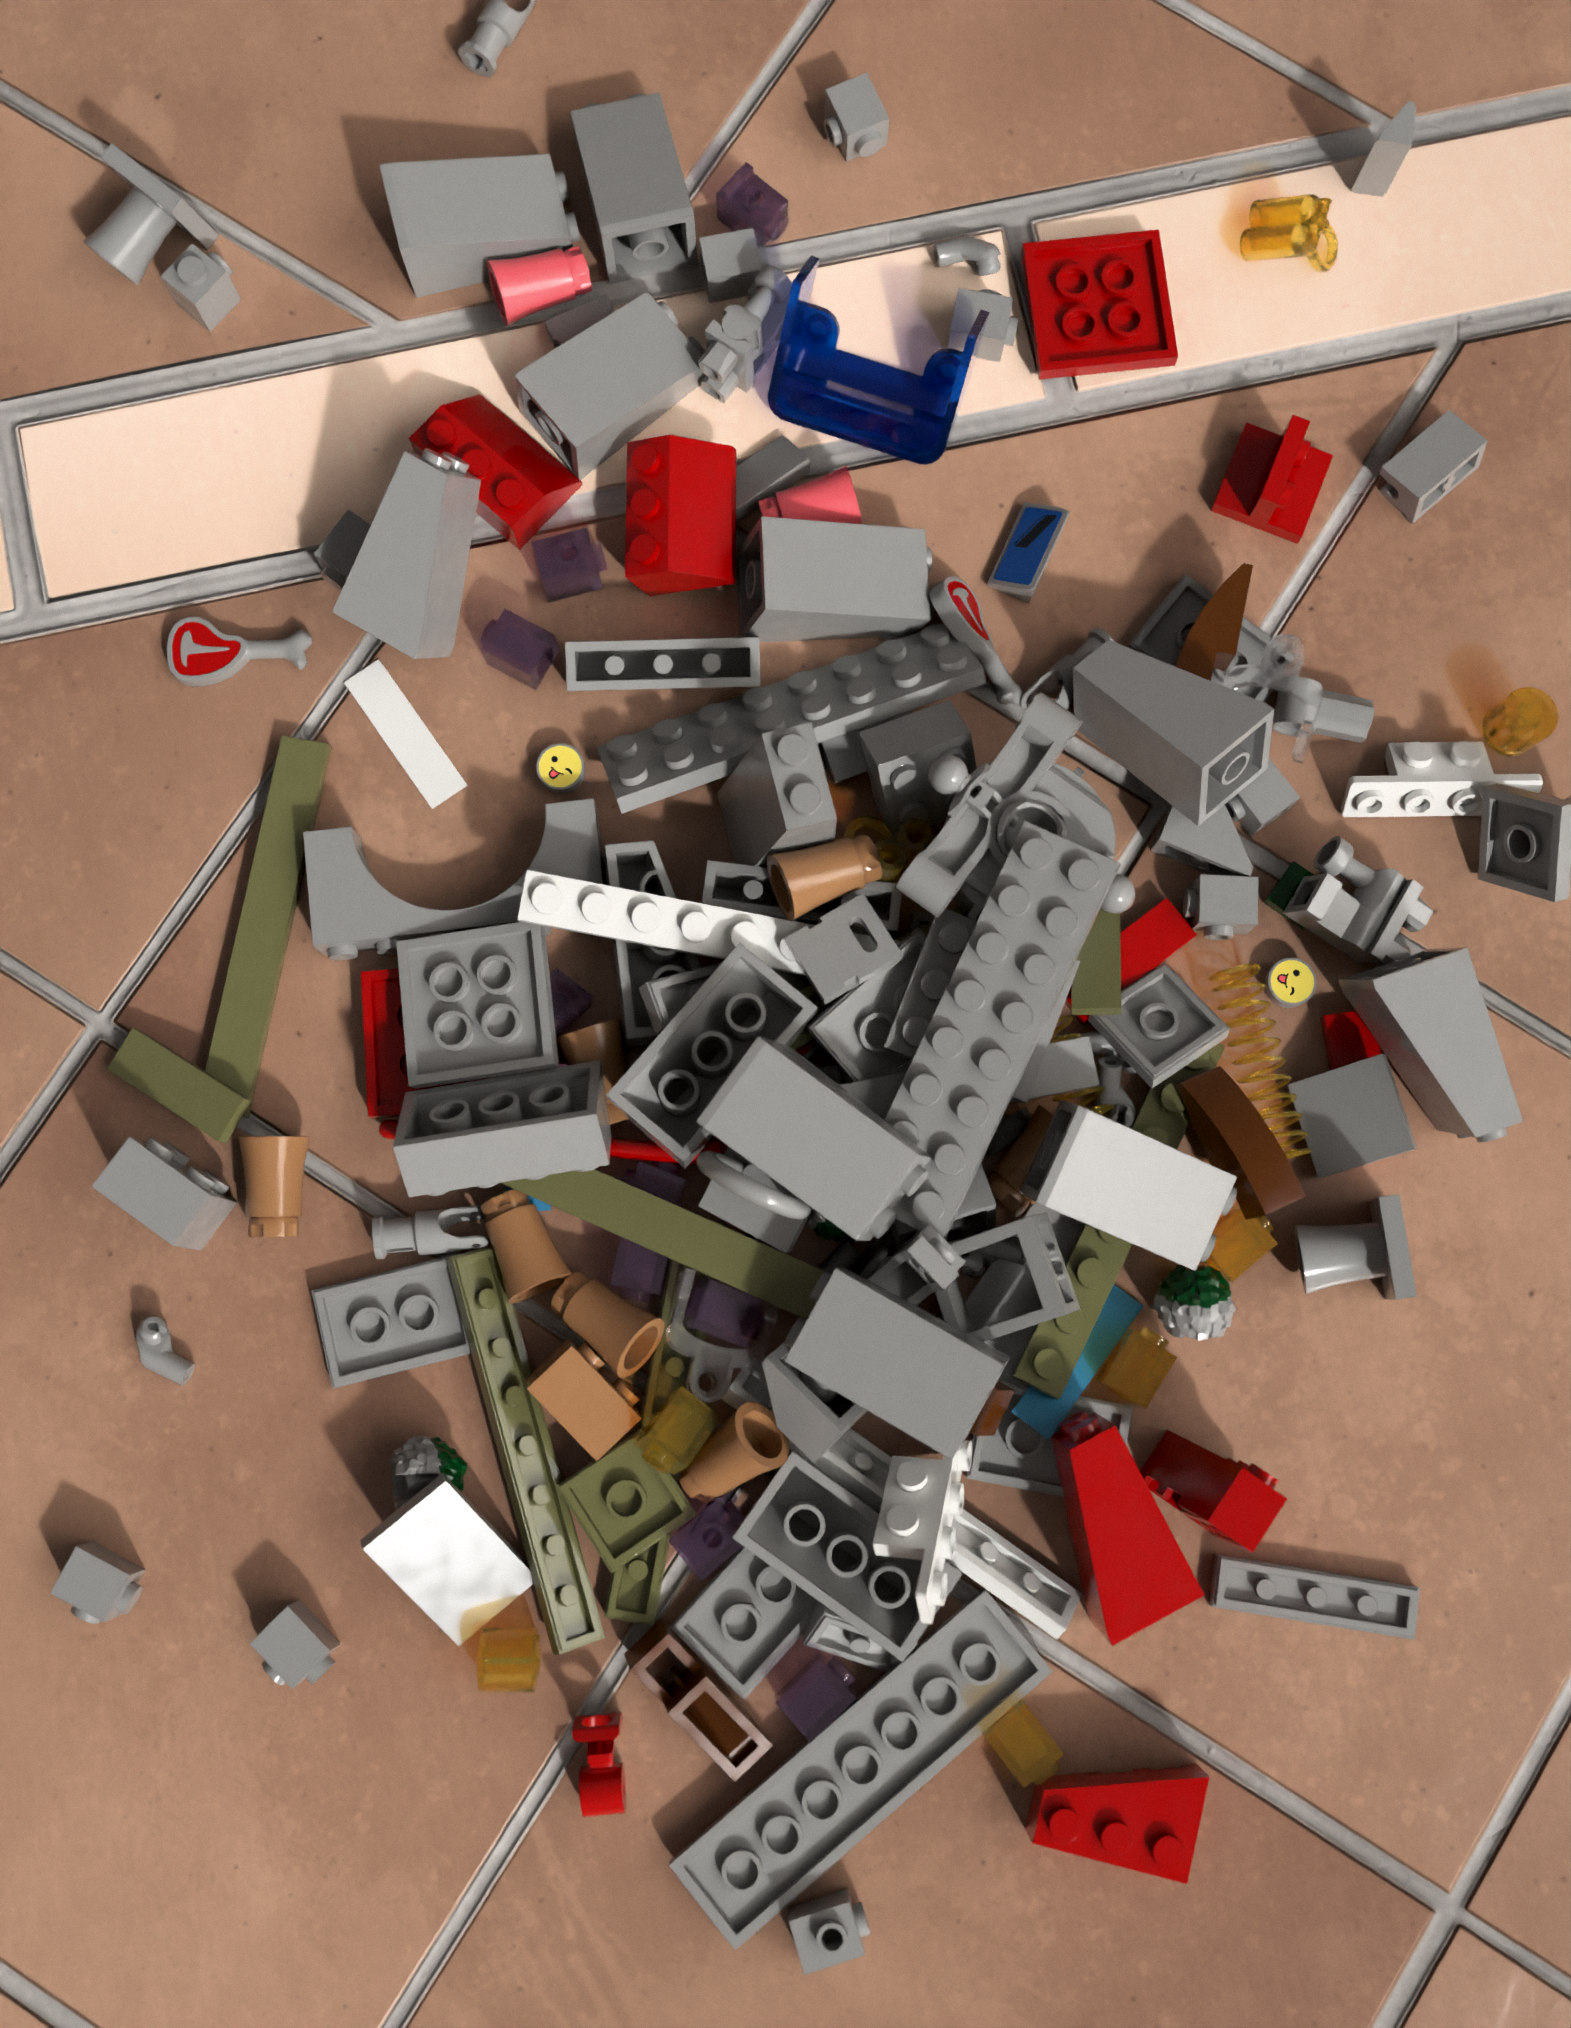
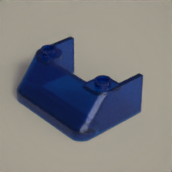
[768,256,990,465]

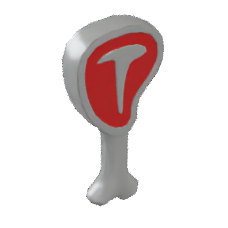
[930,576,1024,705]
[167,617,312,687]

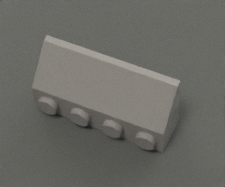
[606,943,818,1168]
[393,1060,611,1197]
[732,1449,962,1662]

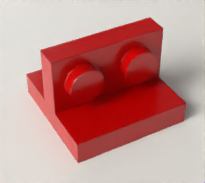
[1211,415,1333,544]

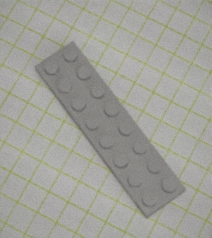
[596,623,986,814]
[885,821,1121,1239]
[669,1588,1053,1950]

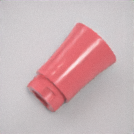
[487,246,592,327]
[758,465,862,524]

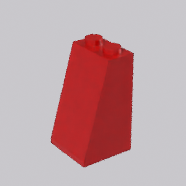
[1051,1411,1205,1646]

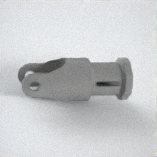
[458,0,537,77]
[1020,627,1116,710]
[372,1206,488,1259]

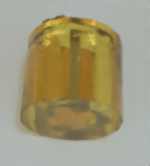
[1482,687,1559,757]
[477,1627,541,1693]

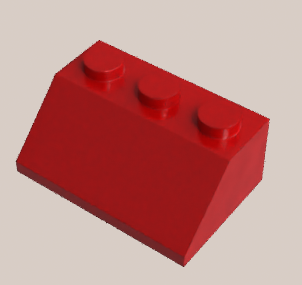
[409,394,583,550]
[625,434,736,597]

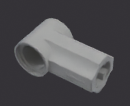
[1272,677,1375,743]

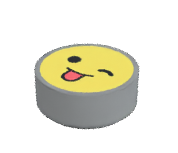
[536,743,586,794]
[1264,958,1317,1008]

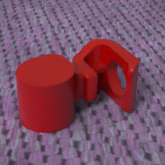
[572,1712,626,1817]

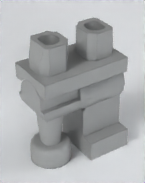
[698,264,796,404]
[1283,836,1434,966]

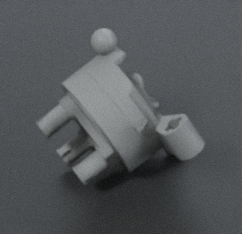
[895,692,1135,921]

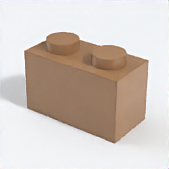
[525,1338,642,1461]

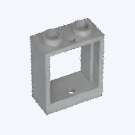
[933,1212,1080,1342]

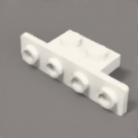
[1341,741,1543,817]
[873,1440,972,1624]

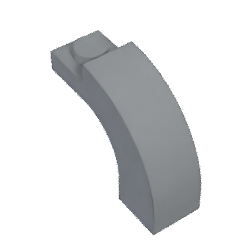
[865,1224,966,1306]

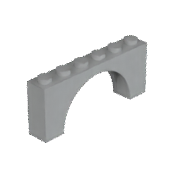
[303,798,605,960]

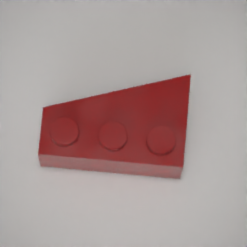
[1140,1430,1287,1553]
[1025,1764,1210,1884]

